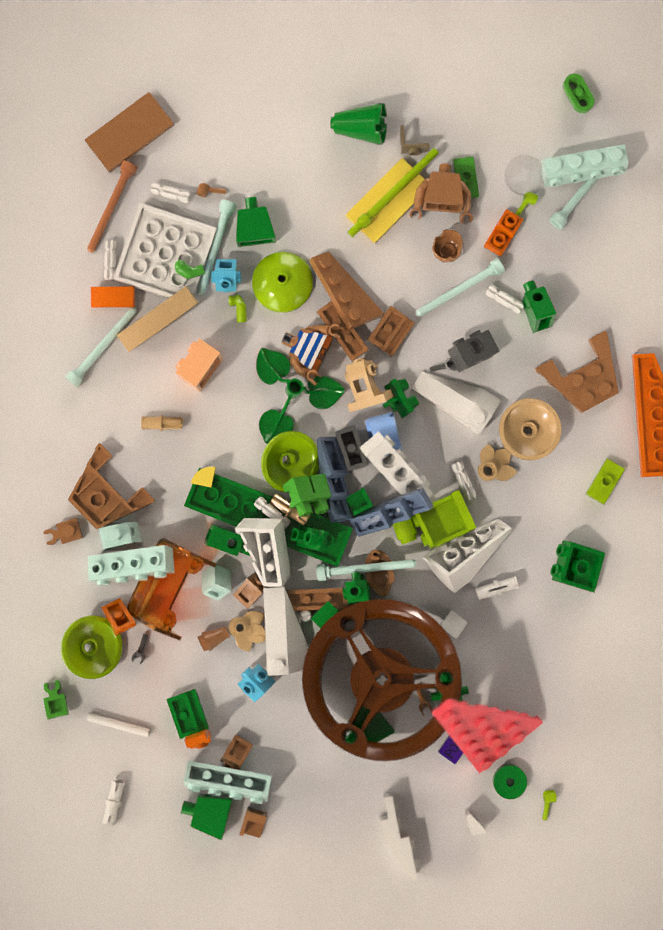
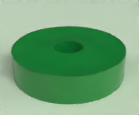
[493,764,527,799]

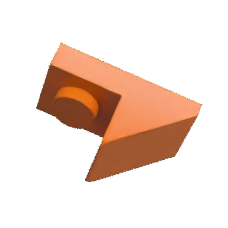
[101,598,136,637]

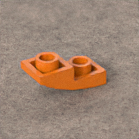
[484,209,524,257]
[91,287,135,308]
[185,729,211,749]

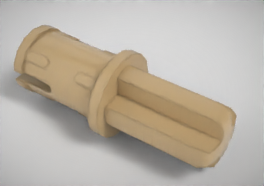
[141,415,183,431]
[271,494,311,526]

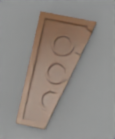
[309,251,384,330]

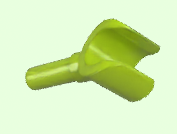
[515,192,538,216]
[542,790,557,820]

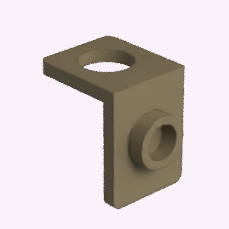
[400,125,430,156]

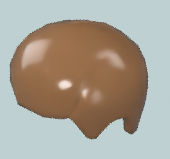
[432,229,464,263]

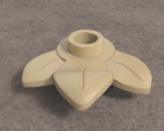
[478,444,517,481]
[229,611,266,652]

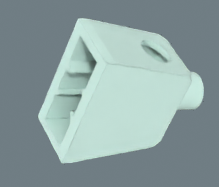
[99,522,142,550]

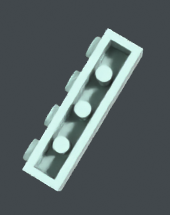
[541,144,629,188]
[88,545,174,586]
[184,761,272,804]

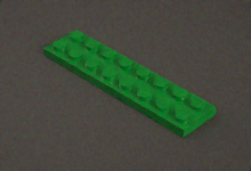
[184,468,353,567]

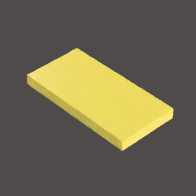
[346,158,424,244]

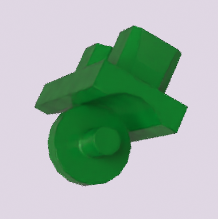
[383,378,419,418]
[290,525,329,553]

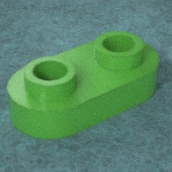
[563,74,594,114]

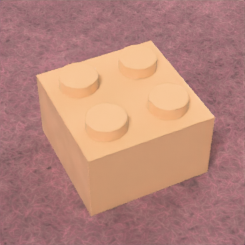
[175,338,223,392]

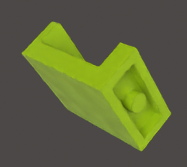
[411,490,477,550]

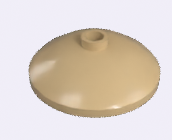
[499,398,561,461]

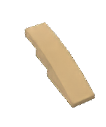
[117,286,198,352]

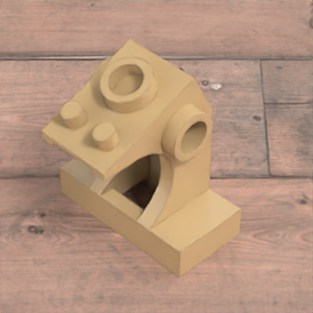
[345,358,393,412]

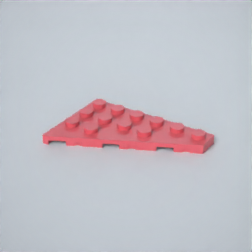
[431,699,543,773]

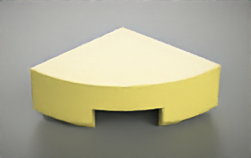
[191,467,216,488]

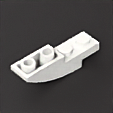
[379,793,420,880]

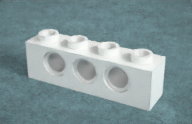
[360,431,433,497]

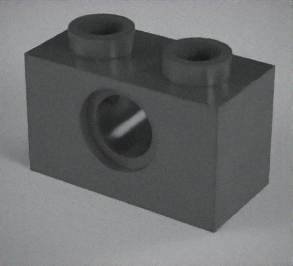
[448,330,500,372]
[335,425,368,473]

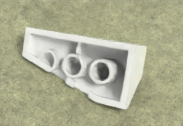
[411,372,501,435]
[423,519,512,593]
[263,586,309,676]

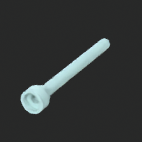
[549,179,597,230]
[197,200,237,295]
[416,258,505,317]
[65,307,137,388]
[316,559,417,581]

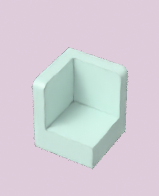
[202,563,231,601]

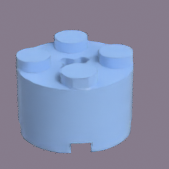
[365,412,402,456]

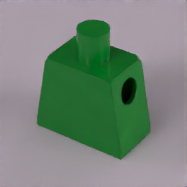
[236,197,276,247]
[522,280,557,333]
[204,525,250,556]
[346,706,395,743]
[181,794,232,840]

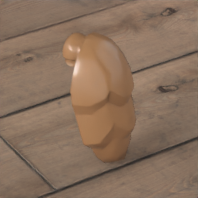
[365,549,395,597]

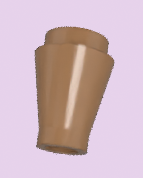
[197,626,230,652]

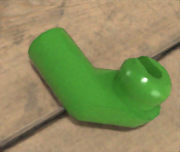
[175,260,205,279]

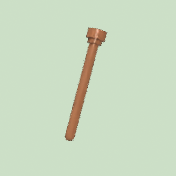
[87,160,138,253]

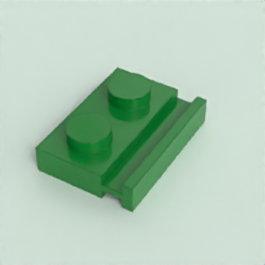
[166,688,209,739]

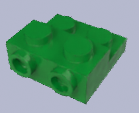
[550,540,605,593]

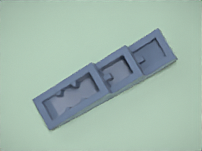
[317,437,352,523]
[349,488,433,537]

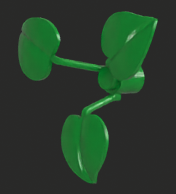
[256,348,345,444]

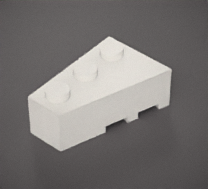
[235,518,291,587]

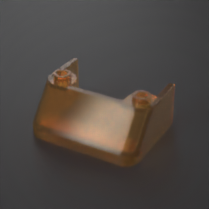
[127,538,216,640]

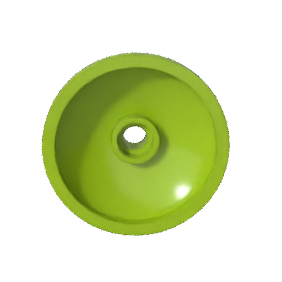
[252,252,313,313]
[261,431,319,492]
[61,616,123,679]

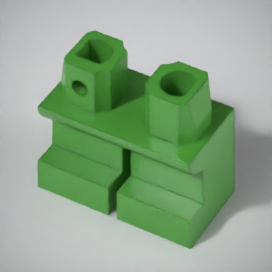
[282,474,332,517]

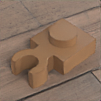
[43,518,83,545]

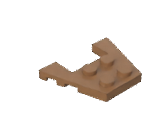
[535,330,619,413]
[68,443,156,530]

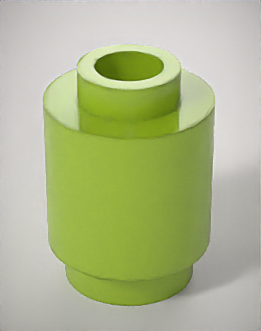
[392,518,417,545]

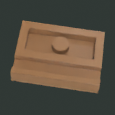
[367,306,415,357]

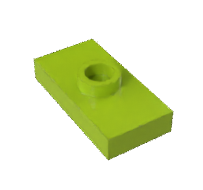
[585,459,625,505]

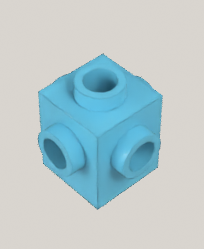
[211,259,241,293]
[237,664,276,702]

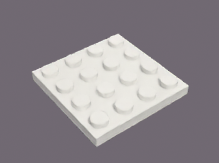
[113,203,217,298]

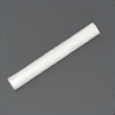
[87,713,150,737]

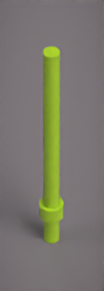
[347,148,439,238]

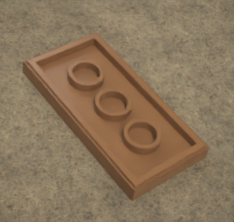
[85,92,174,173]

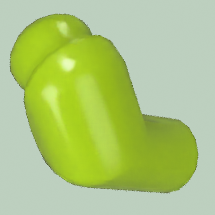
[228,294,247,323]

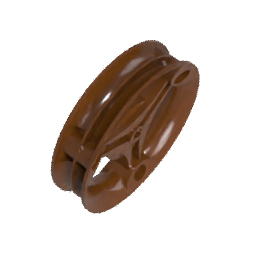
[302,599,462,761]

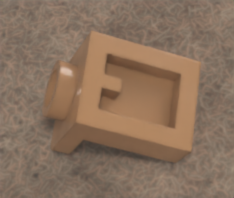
[233,572,269,609]
[220,734,253,770]

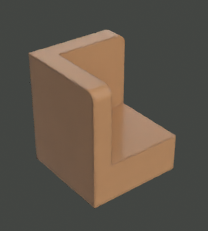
[239,807,268,838]

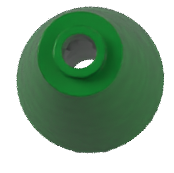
[330,103,387,145]

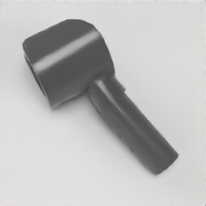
[430,358,457,372]
[131,634,148,664]

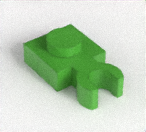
[43,680,69,720]

